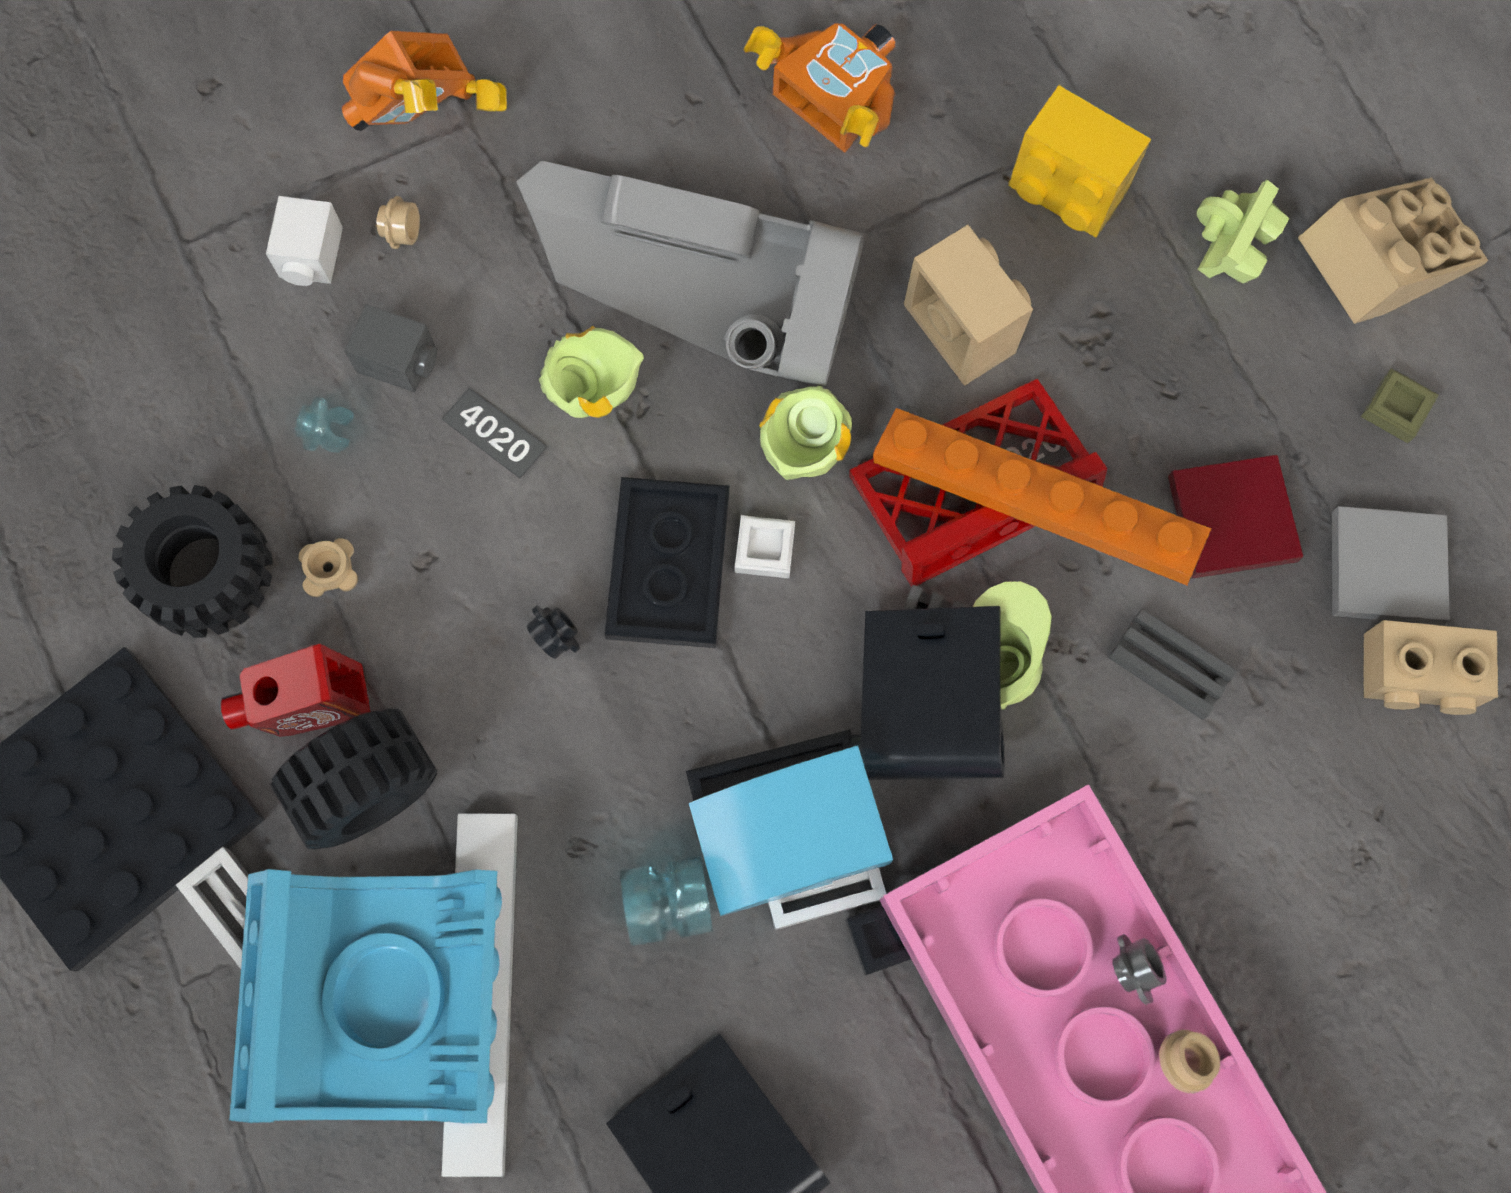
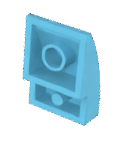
[689,746,893,916]

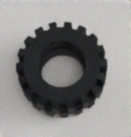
[112,485,273,638]
[271,708,437,850]

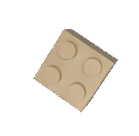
[904,225,1033,386]

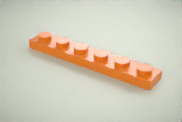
[873,408,1211,586]

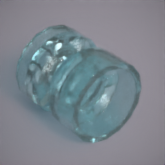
[620,857,713,946]

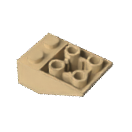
[1298,177,1488,324]

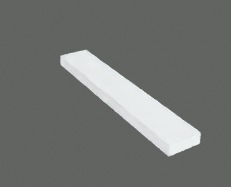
[441,814,518,1177]

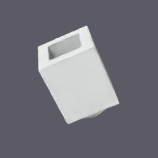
[266,196,343,286]

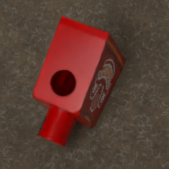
[221,644,371,737]

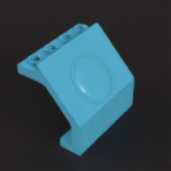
[229,869,502,1124]

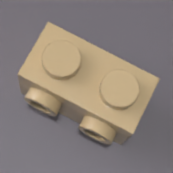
[1364,620,1498,715]

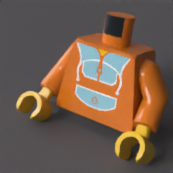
[743,23,895,153]
[342,31,507,131]

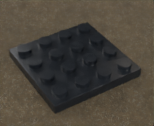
[0,647,265,972]

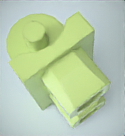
[1197,180,1289,284]

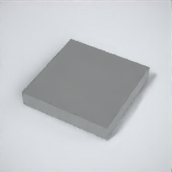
[1332,506,1450,625]

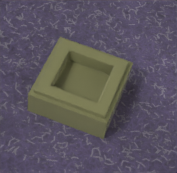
[1361,368,1439,444]

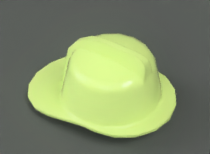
[973,581,1052,710]

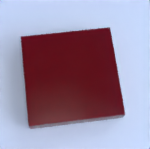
[1168,455,1304,579]

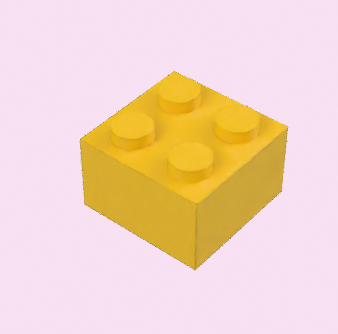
[1008,85,1151,238]

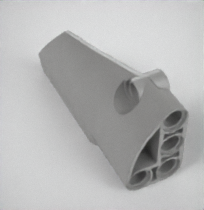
[516,160,864,388]

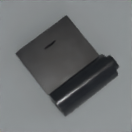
[851,606,1005,780]
[606,1033,830,1193]

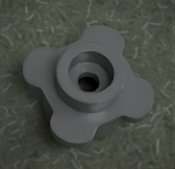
[1112,934,1166,1005]

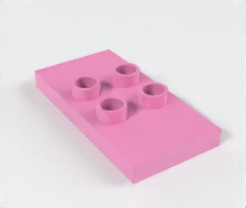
[880,784,1327,1193]

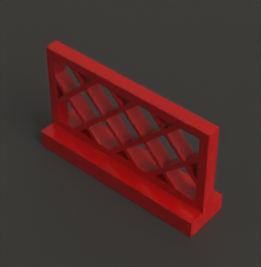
[849,378,1108,587]

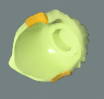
[538,326,644,418]
[759,386,852,480]

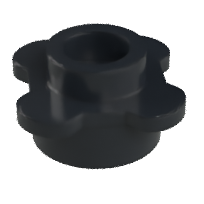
[527,605,580,659]

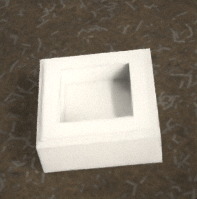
[735,515,795,578]

